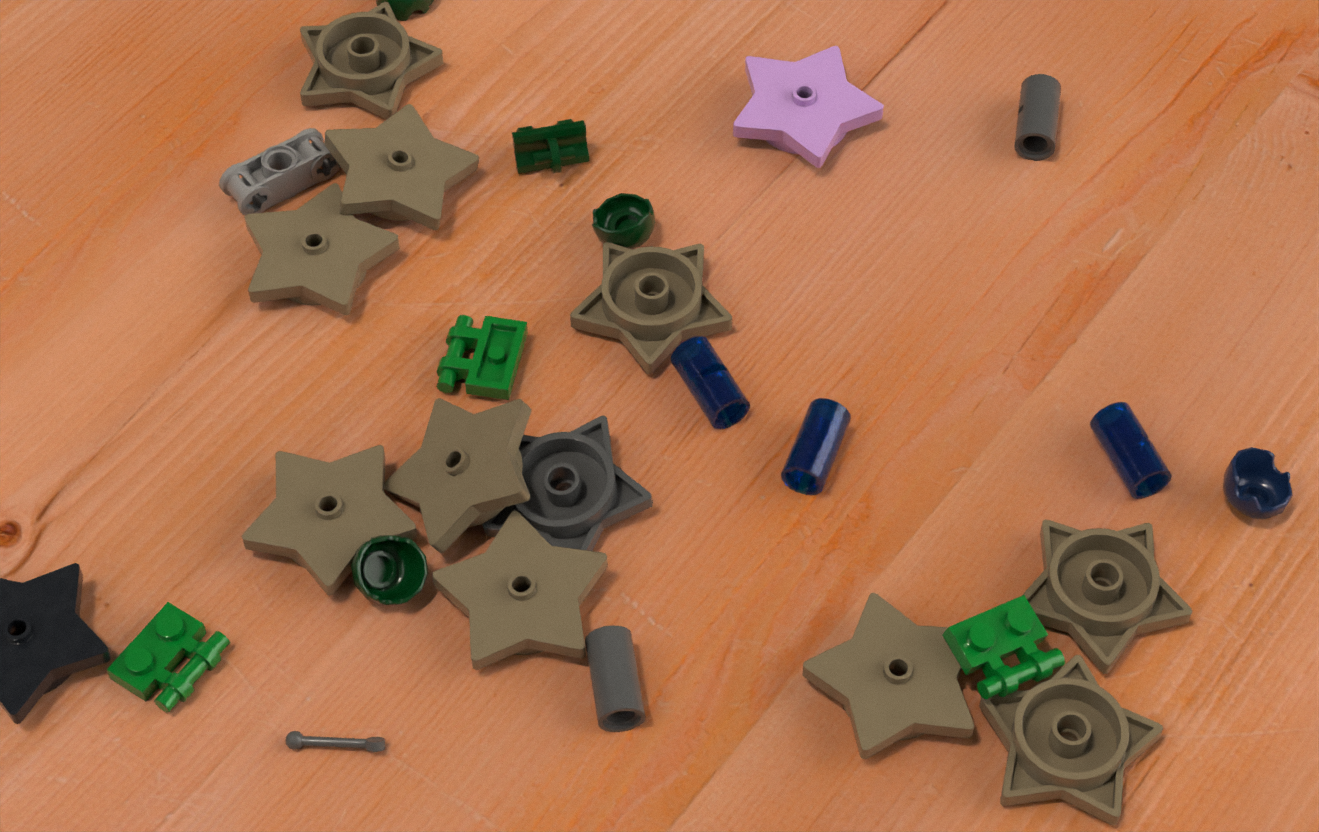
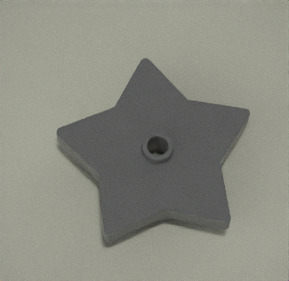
[483,415,653,551]

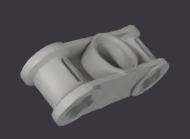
[219,128,341,216]

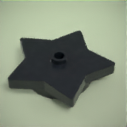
[0,563,111,724]

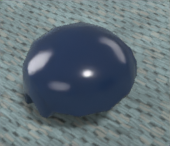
[1223,447,1293,519]

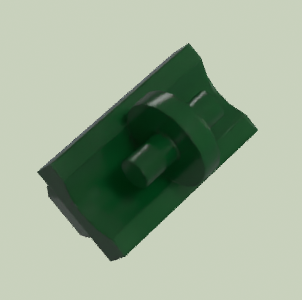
[512,119,590,174]

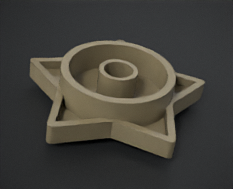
[300,2,443,120]
[324,104,479,230]
[244,183,400,315]
[570,242,732,374]
[385,398,532,553]
[242,445,417,595]
[432,511,608,670]
[1023,519,1193,674]
[802,593,974,759]
[979,655,1163,826]

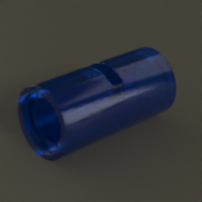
[671,336,750,429]
[781,398,851,495]
[1090,402,1172,499]

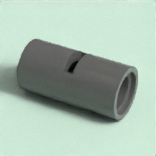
[1014,74,1061,161]
[585,625,646,732]

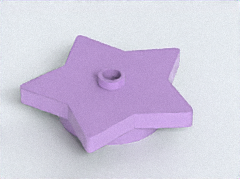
[733,46,884,168]

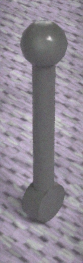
[285,731,385,752]

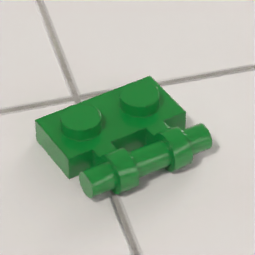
[436,315,528,400]
[942,595,1065,699]
[106,602,230,713]

